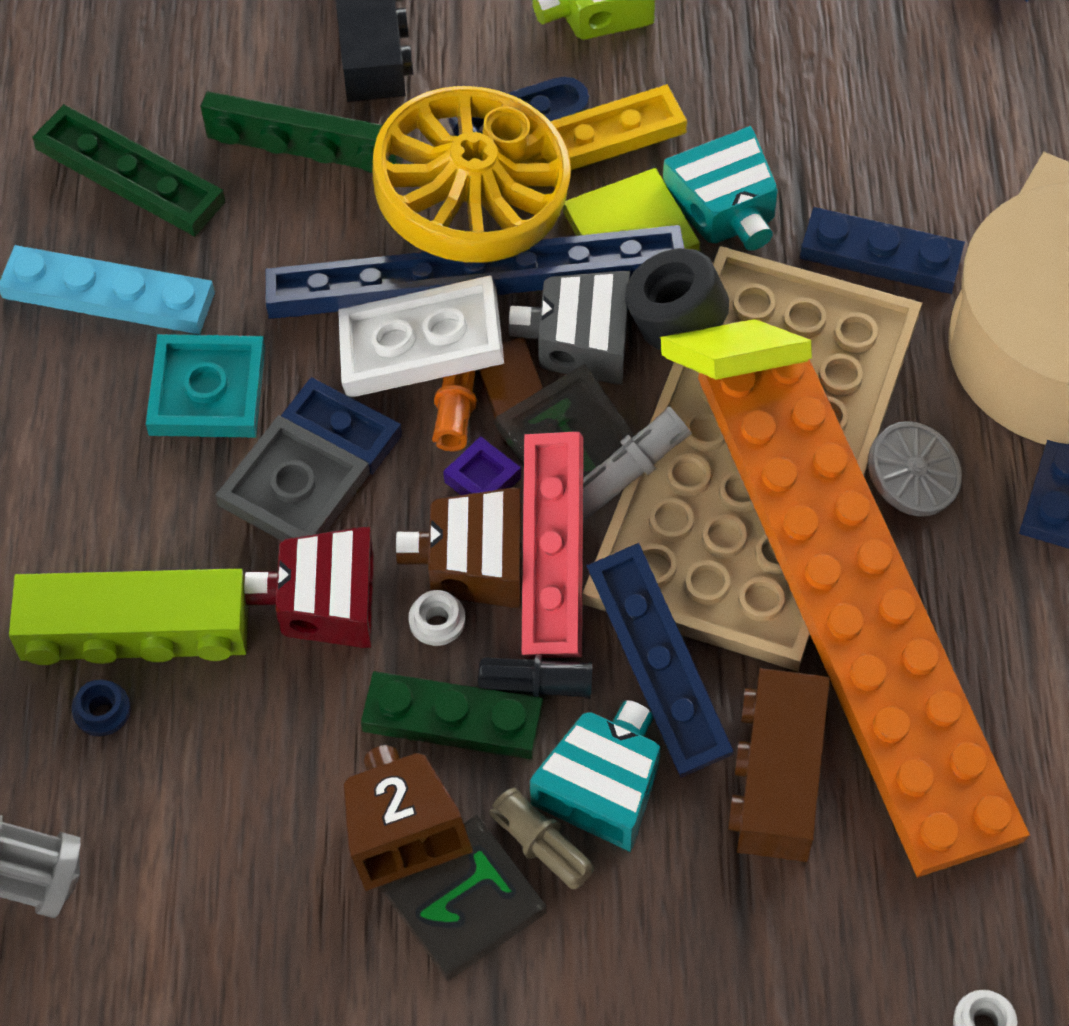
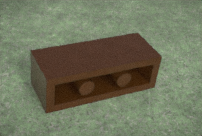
[728,668,830,862]

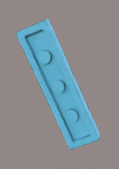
[0,245,215,335]

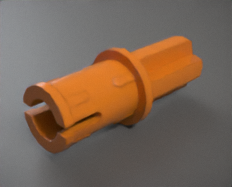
[432,370,477,452]

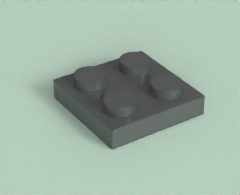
[215,415,370,541]

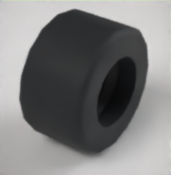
[625,248,729,350]

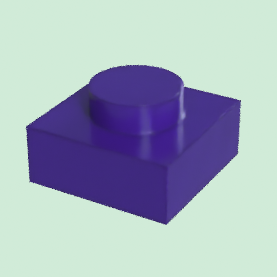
[443,436,521,495]

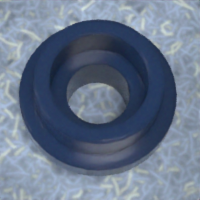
[72,679,131,736]

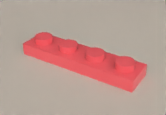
[521,432,584,659]

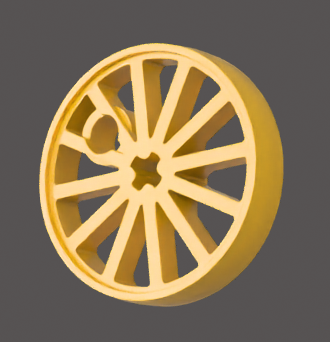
[372,86,571,263]

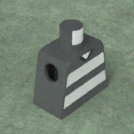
[509,271,630,385]

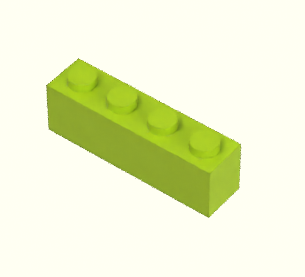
[9,568,249,665]

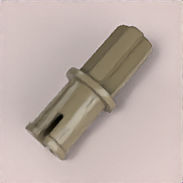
[489,788,594,889]

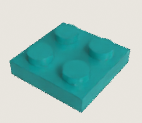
[146,334,265,438]

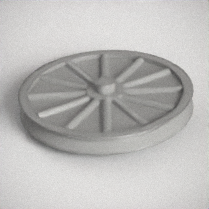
[868,421,962,516]

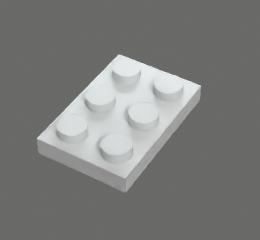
[338,275,504,398]

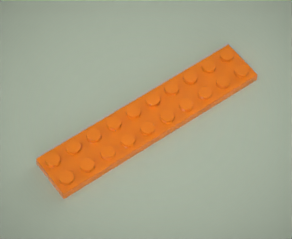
[698,359,1030,877]

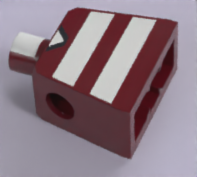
[244,527,374,648]

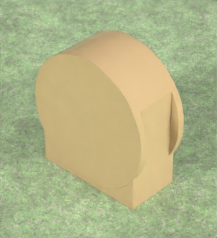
[948,152,1069,445]

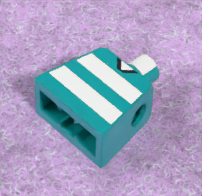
[663,126,778,251]
[530,700,660,852]

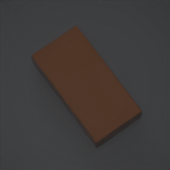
[477,337,556,447]

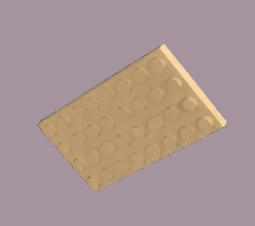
[582,246,922,671]

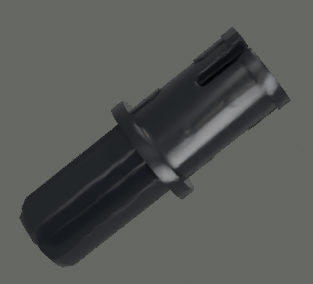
[478,654,593,699]

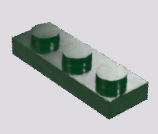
[361,671,543,760]

